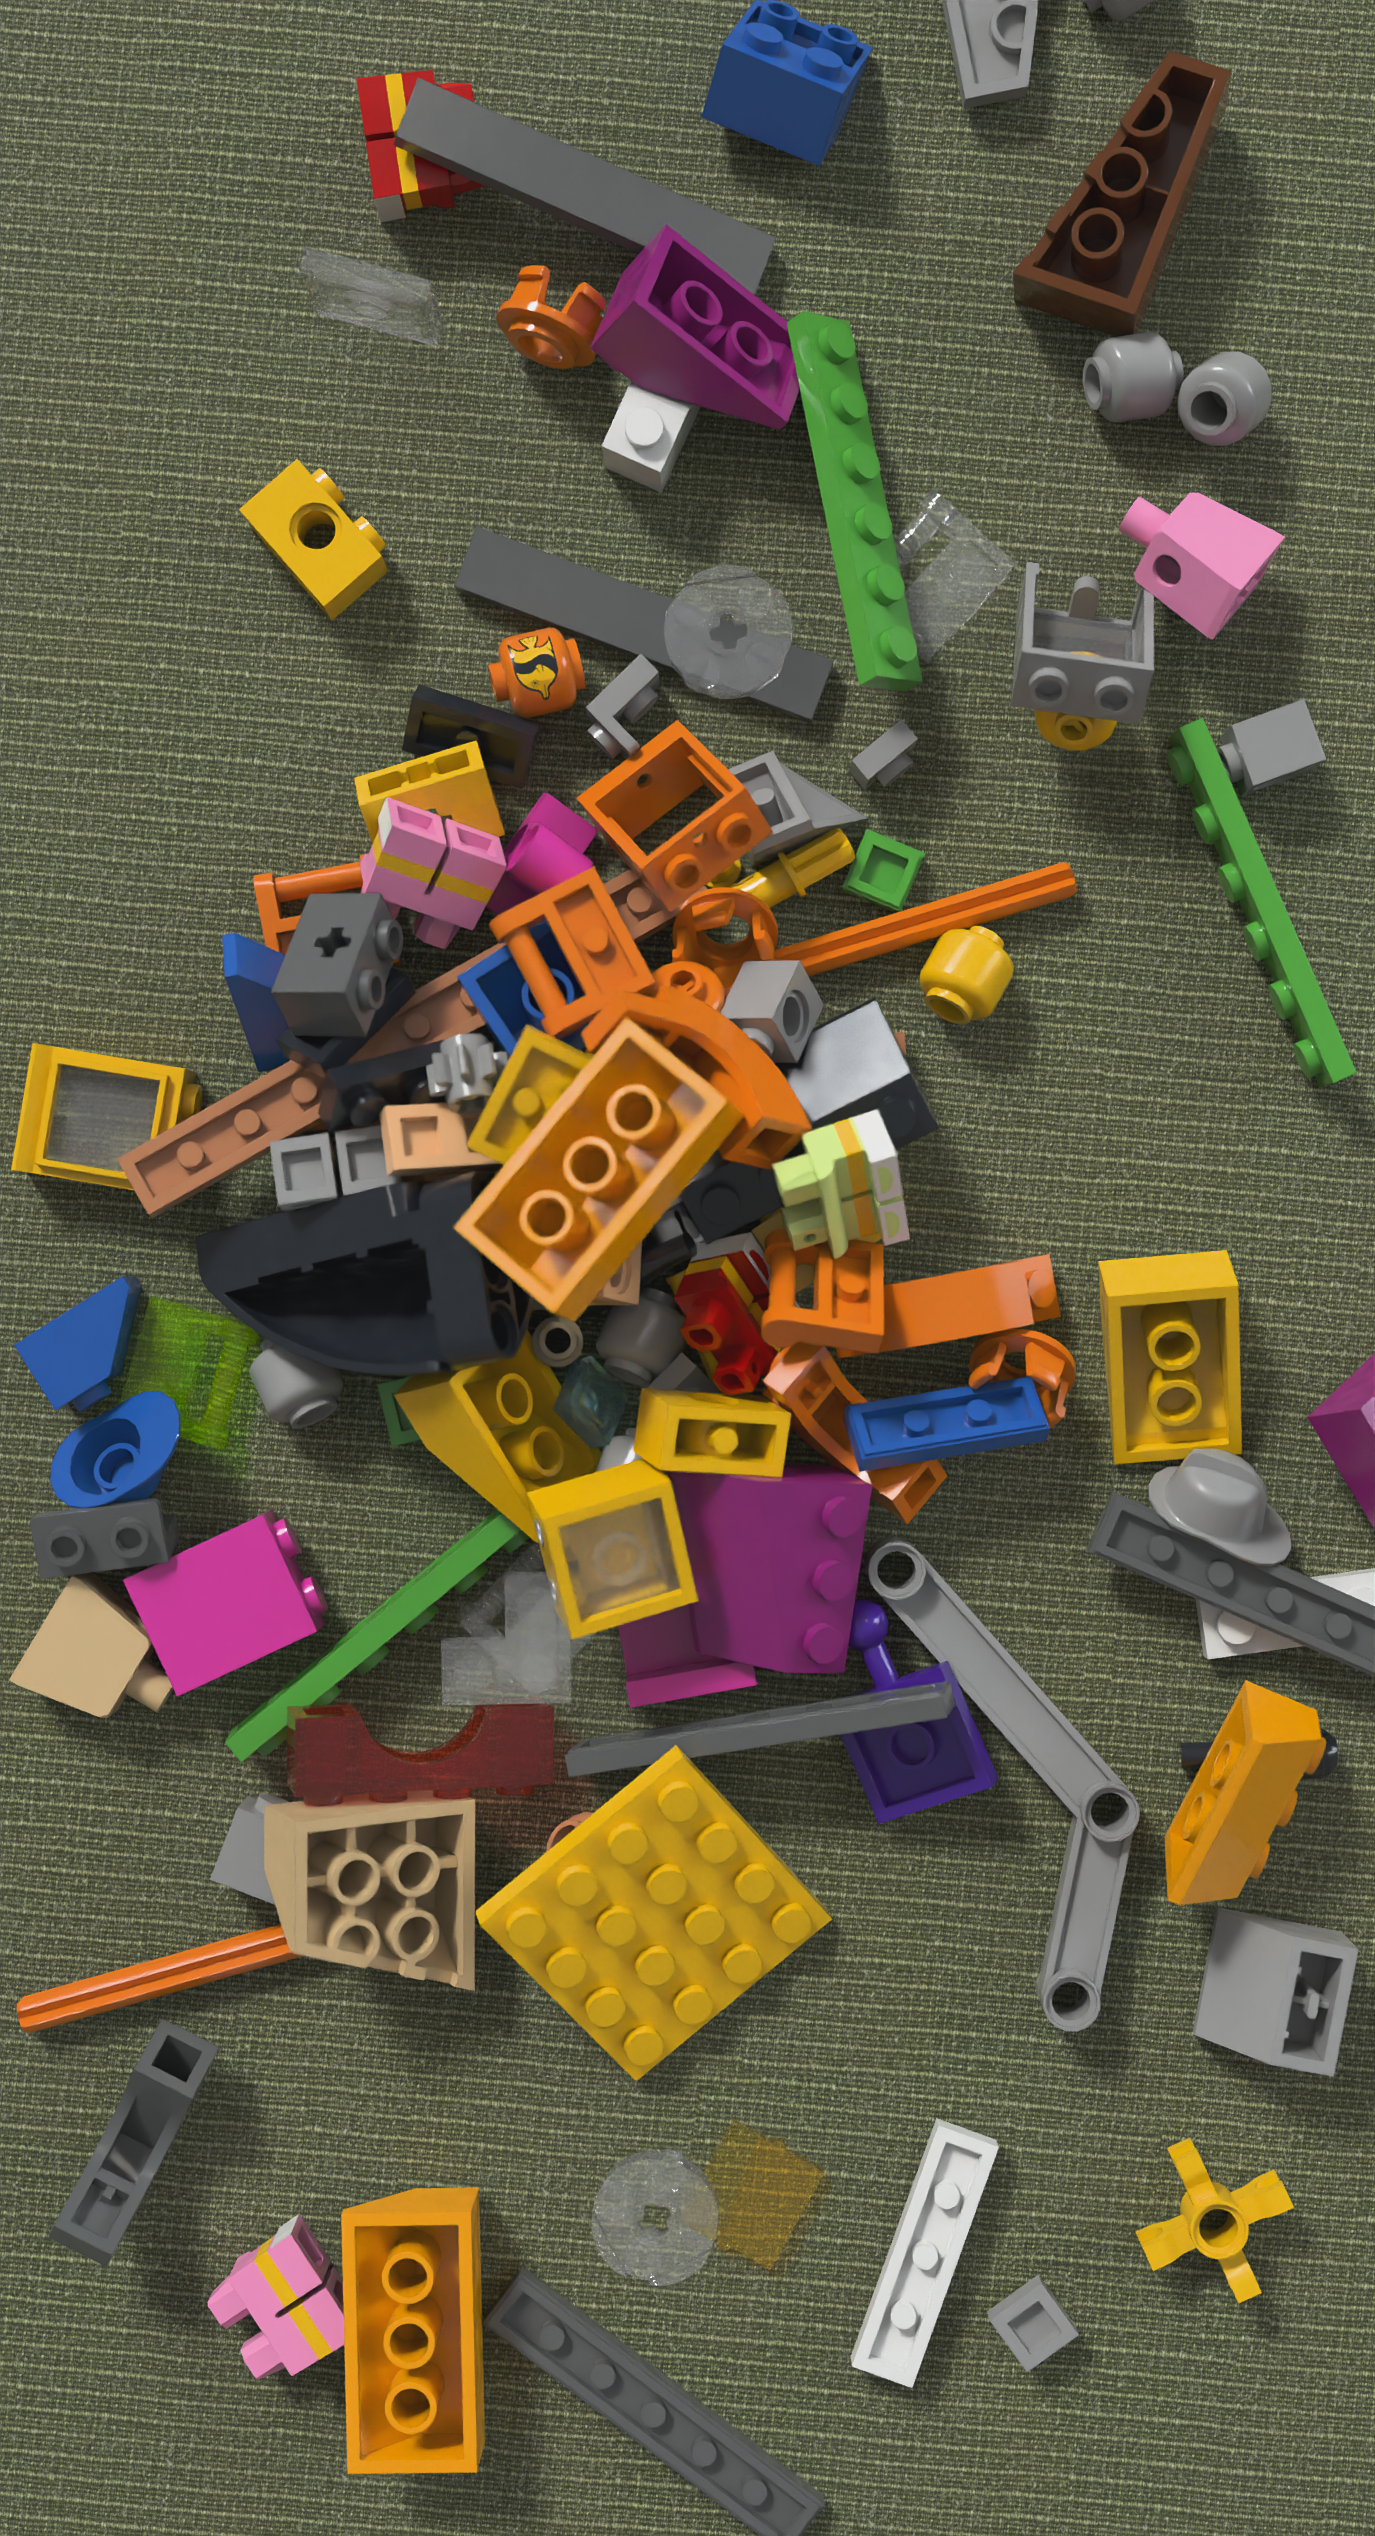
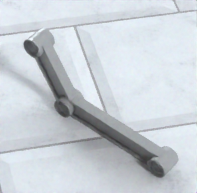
[865,1536,1140,2031]

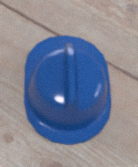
[50,1391,181,1508]

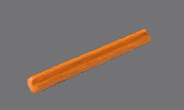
[774,862,1077,976]
[17,1924,303,2033]

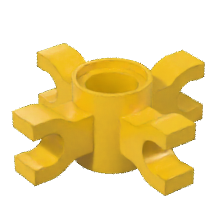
[1136,2138,1294,2304]

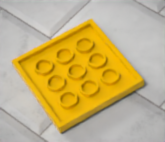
[475,1745,832,2081]

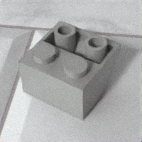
[1193,1907,1359,2077]

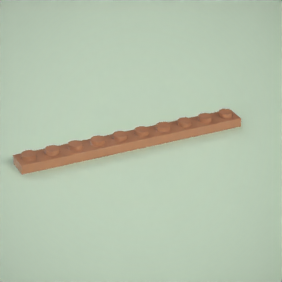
[117,869,707,1219]

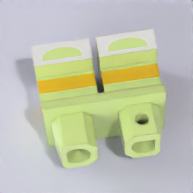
[772,1110,910,1259]

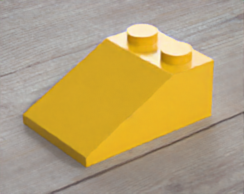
[1098,1250,1242,1465]
[394,1330,601,1543]

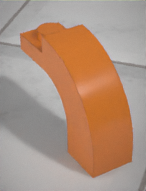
[581,984,812,1170]
[835,1254,1061,1359]
[762,1341,947,1525]

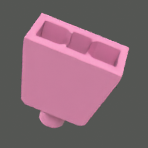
[1119,493,1285,640]

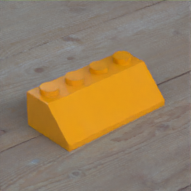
[454,1017,744,1322]
[341,2187,485,2474]

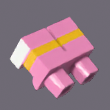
[360,797,507,949]
[207,2214,344,2380]

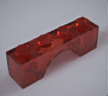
[287,1696,554,1806]

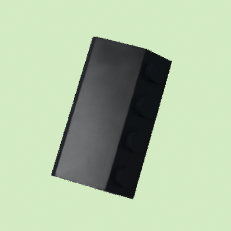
[679,997,939,1244]

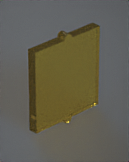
[679,2118,824,2270]

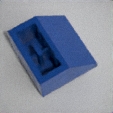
[701,0,873,166]

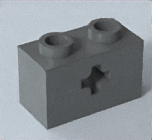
[271,893,403,1037]

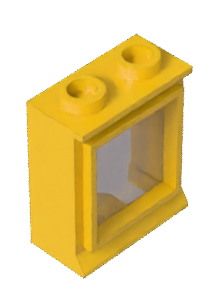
[11,1043,202,1191]

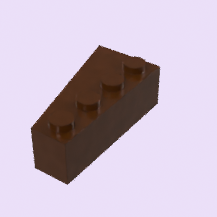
[1013,51,1231,337]

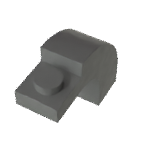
[48,2019,219,2267]

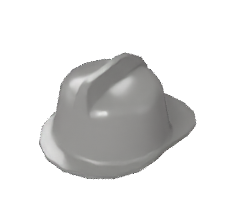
[1148,1448,1291,1566]

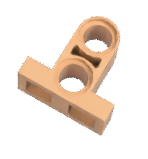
[379,1103,505,1185]

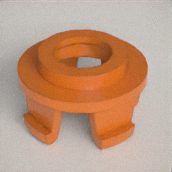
[496,265,606,369]
[672,887,778,1000]
[969,1328,1076,1428]

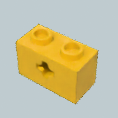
[354,740,505,844]

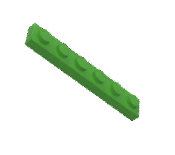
[787,311,923,692]
[1167,718,1357,1087]
[225,1509,530,1762]

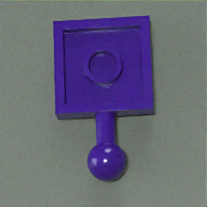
[840,1599,999,1824]

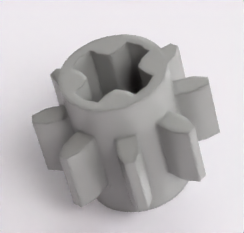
[426,1034,508,1114]

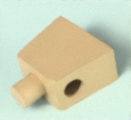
[9,1572,174,1719]

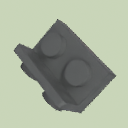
[30,1498,180,1579]

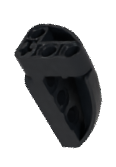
[195,1170,534,1376]

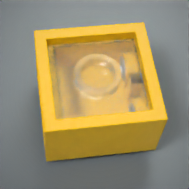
[527,1458,698,1640]

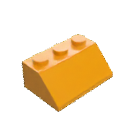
[1164,1680,1326,1905]

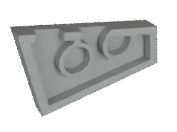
[942,0,1038,109]

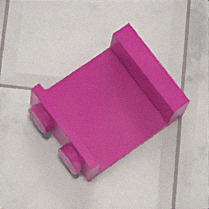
[123,1510,328,1697]
[618,1604,757,1708]

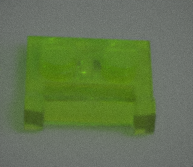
[119,1296,259,1450]

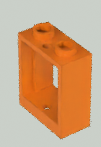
[576,720,773,912]

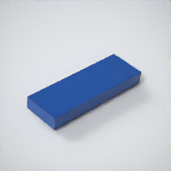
[843,1376,1050,1472]

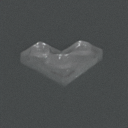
[441,1572,572,1705]

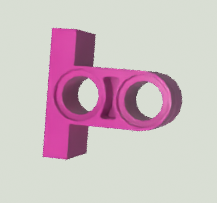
[485,793,599,916]

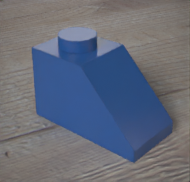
[222,933,291,1072]
[14,1276,142,1413]

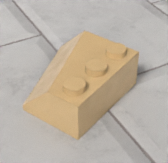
[264,1784,475,1991]

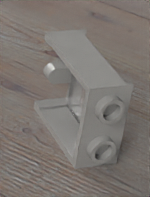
[1010,562,1154,724]

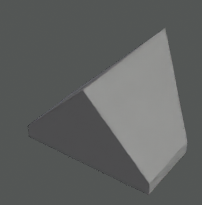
[728,751,869,867]

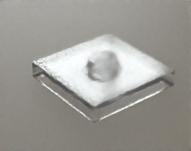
[299,246,444,346]

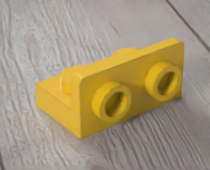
[467,1025,595,1165]

